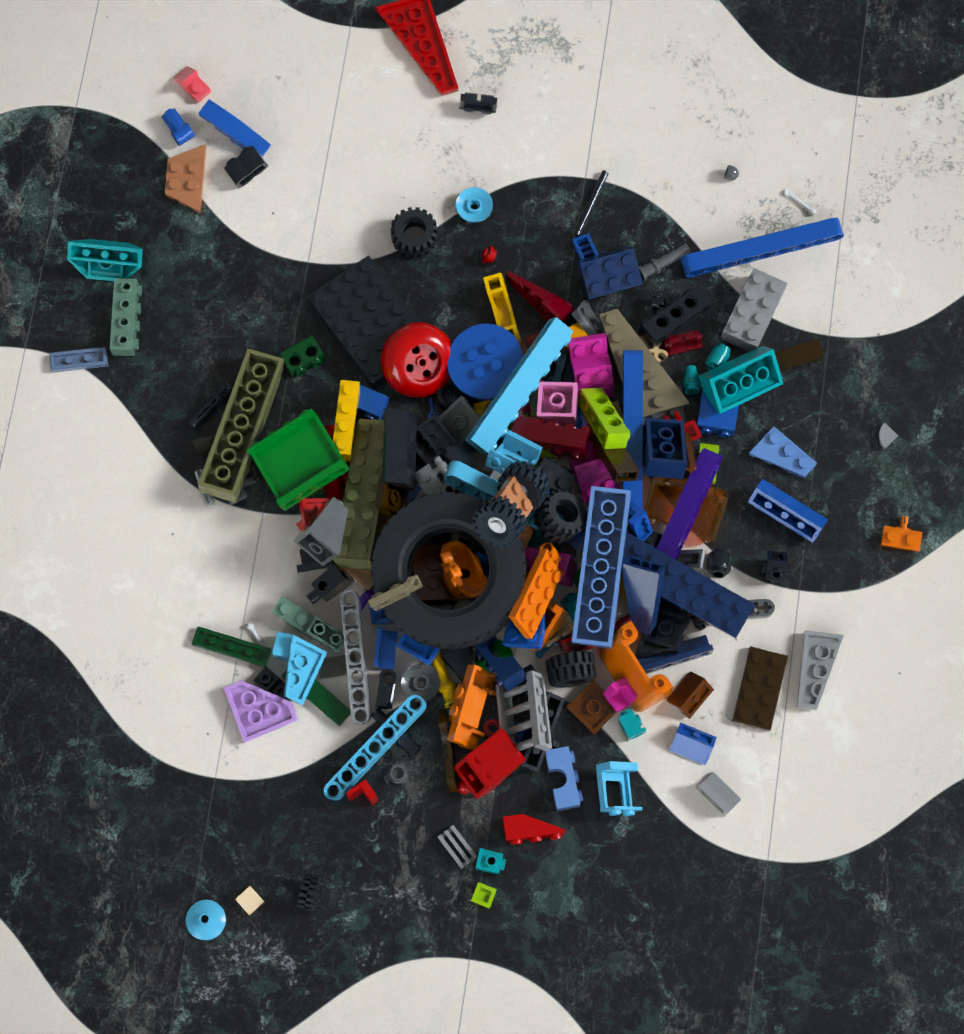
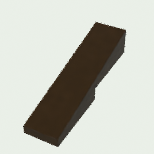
[774,338,824,373]

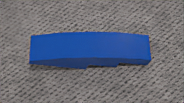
[198,99,271,157]

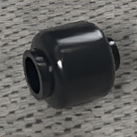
[706,548,732,578]

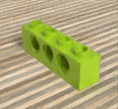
[578,388,630,449]

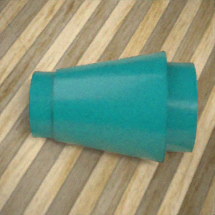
[682,365,701,395]

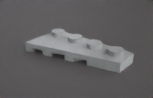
[797,630,844,710]

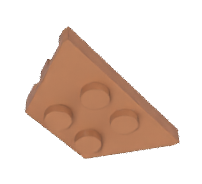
[165,145,207,213]

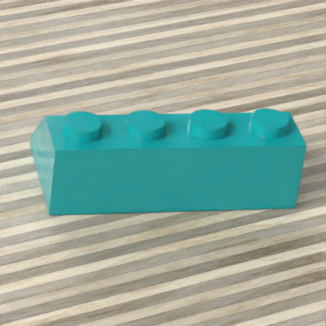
[699,346,784,414]

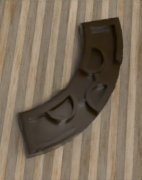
[438,708,458,792]

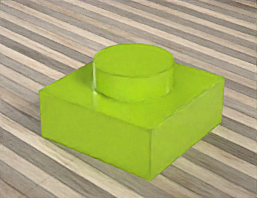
[471,882,497,909]

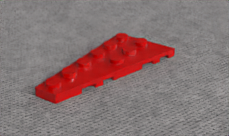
[376,0,459,96]

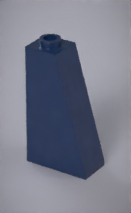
[622,555,665,634]

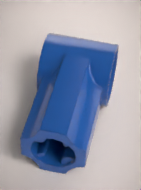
[162,108,195,146]

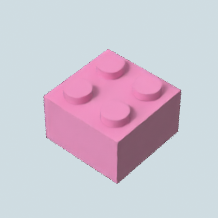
[537,382,578,427]

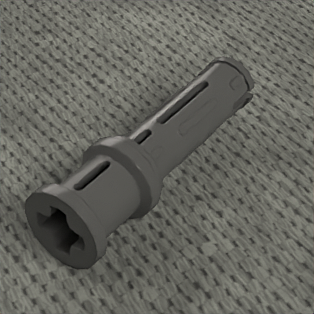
[638,243,691,281]

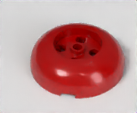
[381,322,452,398]

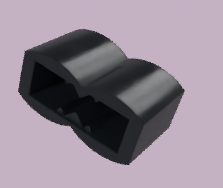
[224,146,269,188]

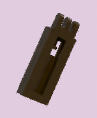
[591,434,639,482]

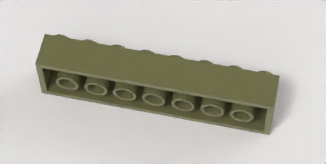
[198,349,285,503]
[333,419,385,570]

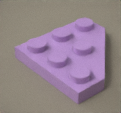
[224,680,299,743]

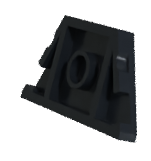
[635,597,691,659]

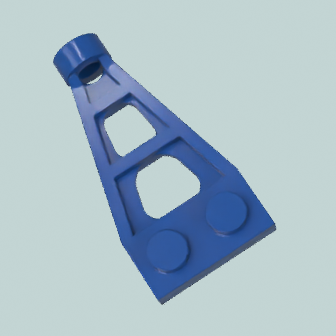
[502,614,545,649]

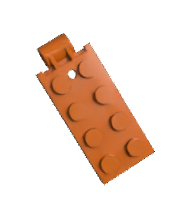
[508,542,564,639]

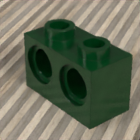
[279,335,325,378]

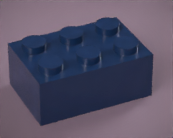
[576,246,643,300]
[643,417,687,479]

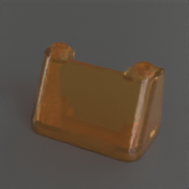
[644,477,729,543]

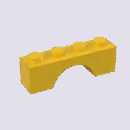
[483,273,522,345]
[333,380,360,461]

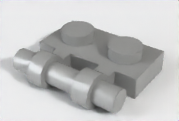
[415,456,458,496]

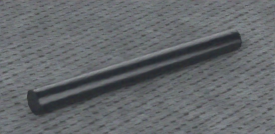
[573,170,609,237]

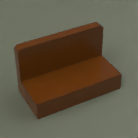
[667,671,714,719]

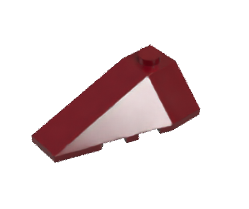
[506,271,574,324]

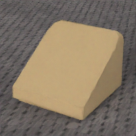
[235,886,264,915]

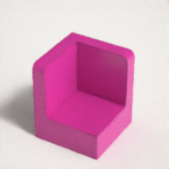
[603,677,638,712]

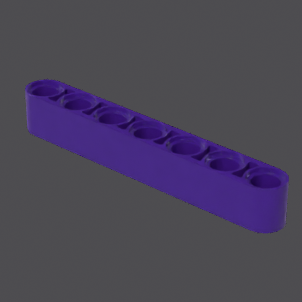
[657,448,722,560]

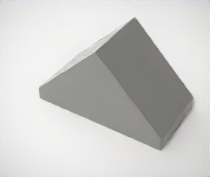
[677,549,705,573]

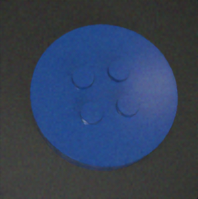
[447,324,524,401]

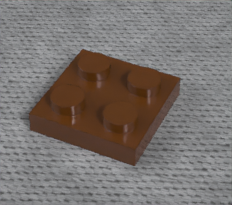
[566,680,617,735]

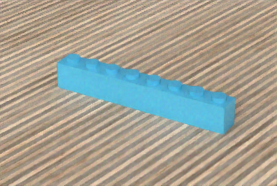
[465,317,573,454]

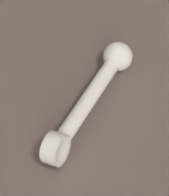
[784,189,816,215]
[246,623,271,657]

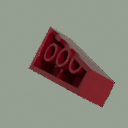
[511,416,591,461]

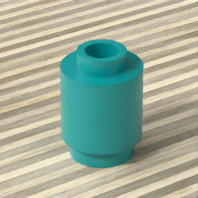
[705,343,731,370]

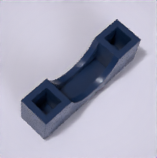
[470,635,527,692]

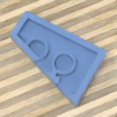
[749,427,817,478]

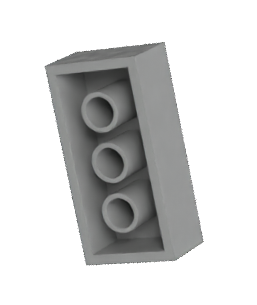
[721,268,788,352]

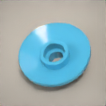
[456,187,493,223]
[186,900,226,940]

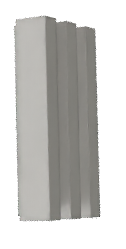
[437,825,477,869]

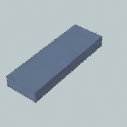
[50,347,108,373]

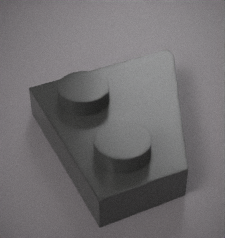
[571,298,604,335]

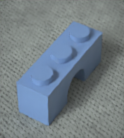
[545,746,583,811]

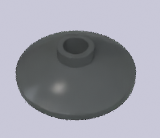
[401,663,440,702]

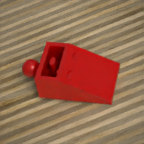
[453,728,526,799]

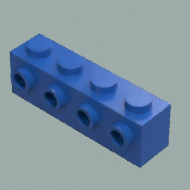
[748,479,828,543]

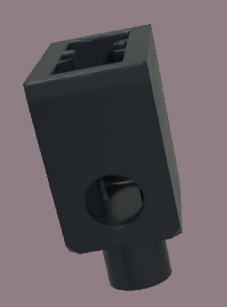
[306,564,352,604]

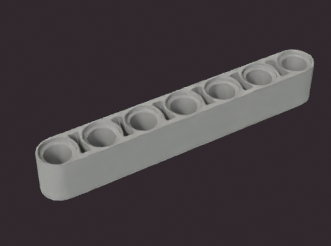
[340,589,371,724]

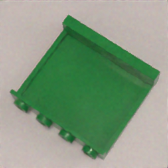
[247,408,350,511]

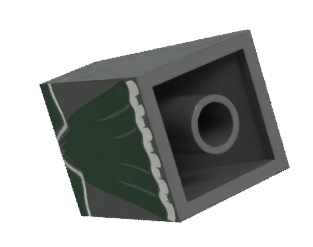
[294,497,348,566]

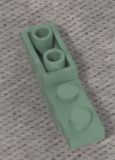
[271,596,344,653]

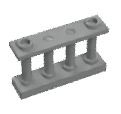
[496,671,552,751]

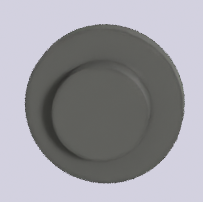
[388,764,408,784]

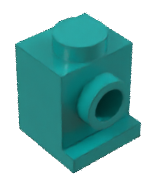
[618,709,647,742]
[475,848,506,875]

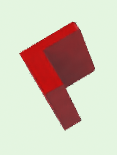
[346,779,378,805]

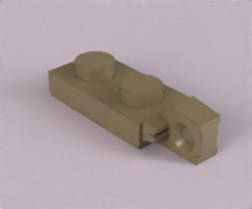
[368,575,423,611]

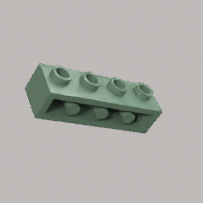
[110,278,142,356]

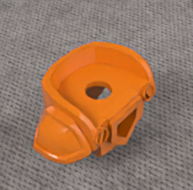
[440,541,488,600]

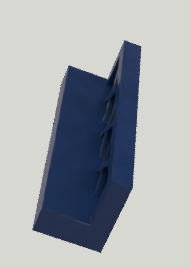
[637,635,714,674]

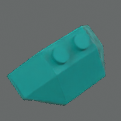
[67,239,143,281]

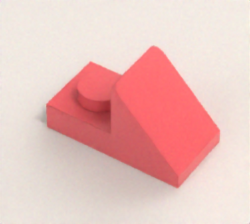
[173,66,211,103]

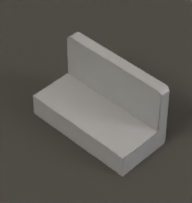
[696,772,741,816]

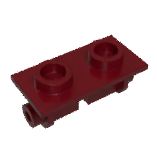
[663,330,703,356]

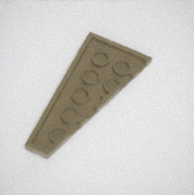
[599,309,689,418]

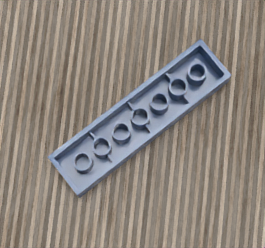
[572,486,631,649]

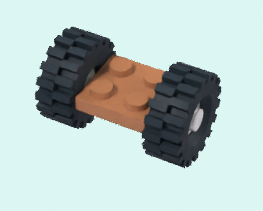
[472,461,550,548]

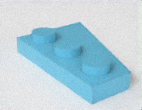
[284,635,327,705]

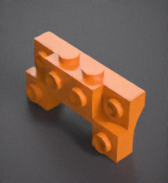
[447,664,496,751]

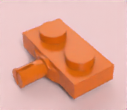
[881,516,922,552]

